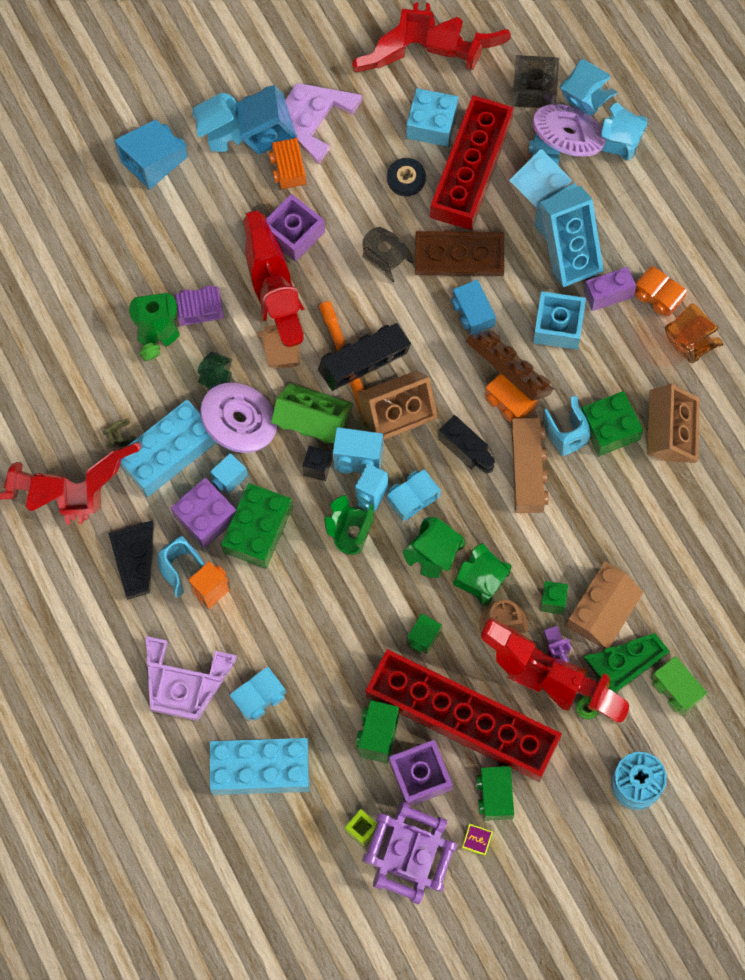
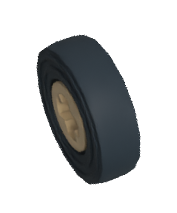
[387,158,426,197]

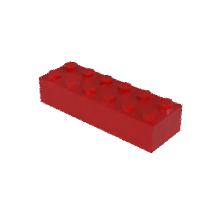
[430,95,514,231]

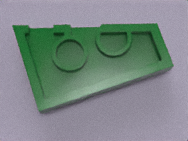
[583,633,670,693]

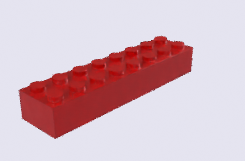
[365,649,562,782]

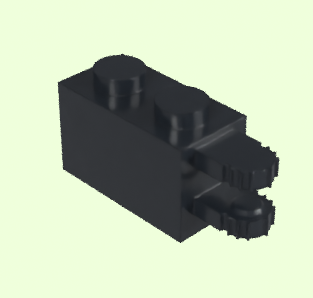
[438,415,495,474]

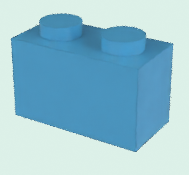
[450,279,496,335]

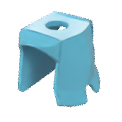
[560,59,618,115]
[192,93,243,152]
[601,102,648,161]
[543,396,590,456]
[157,536,204,598]

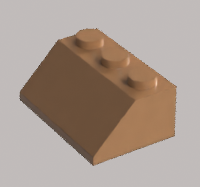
[357,370,438,440]
[647,384,700,463]
[567,561,643,649]

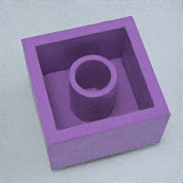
[266,194,325,262]
[171,478,236,548]
[389,740,453,807]

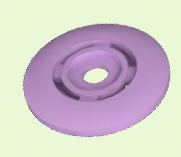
[533,104,606,157]
[200,383,277,453]

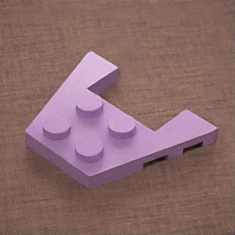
[285,83,363,164]
[145,636,237,721]

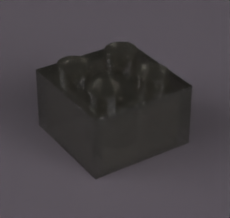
[512,55,559,108]

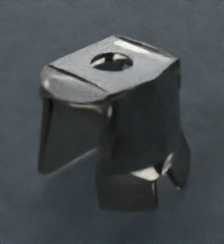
[362,227,413,283]

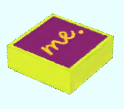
[462,824,493,856]

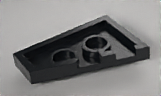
[108,520,154,600]

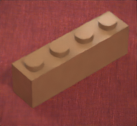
[511,418,549,513]

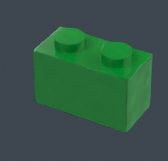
[476,766,514,821]

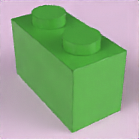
[651,656,707,716]

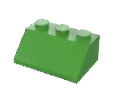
[271,383,354,443]

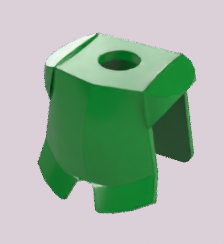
[129,293,180,346]
[324,495,374,555]
[403,517,465,578]
[453,543,512,606]

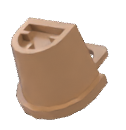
[257,325,305,369]
[480,600,529,633]

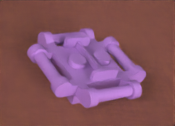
[362,802,457,904]

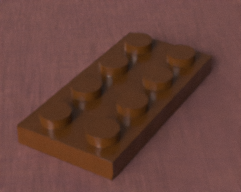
[415,231,504,276]
[465,331,554,401]

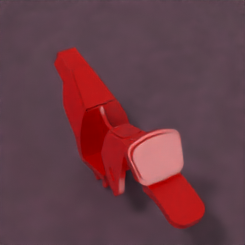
[352,2,511,73]
[243,210,305,347]
[0,442,142,525]
[481,618,629,723]

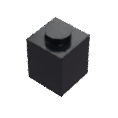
[302,445,332,481]

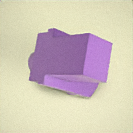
[543,626,572,662]

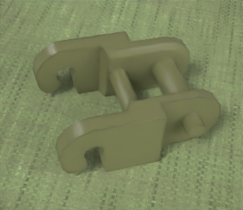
[102,419,136,448]

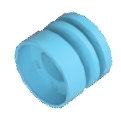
[611,752,667,810]

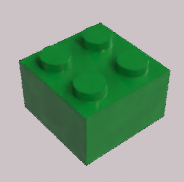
[581,391,643,457]
[355,700,399,764]

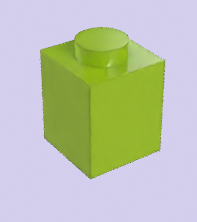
[345,809,377,848]

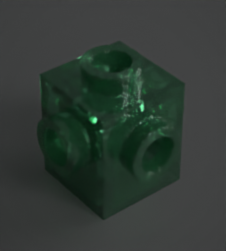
[197,351,232,390]

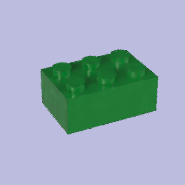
[221,483,293,569]

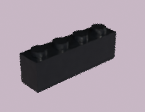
[318,323,411,391]

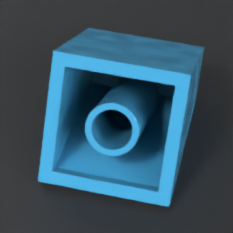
[236,85,297,155]
[114,119,188,190]

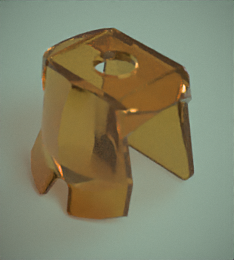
[664,303,723,363]

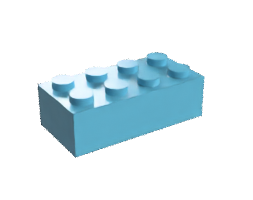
[540,186,604,287]
[120,400,217,498]
[210,738,310,795]

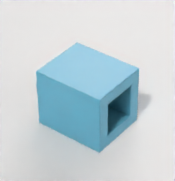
[210,453,248,494]

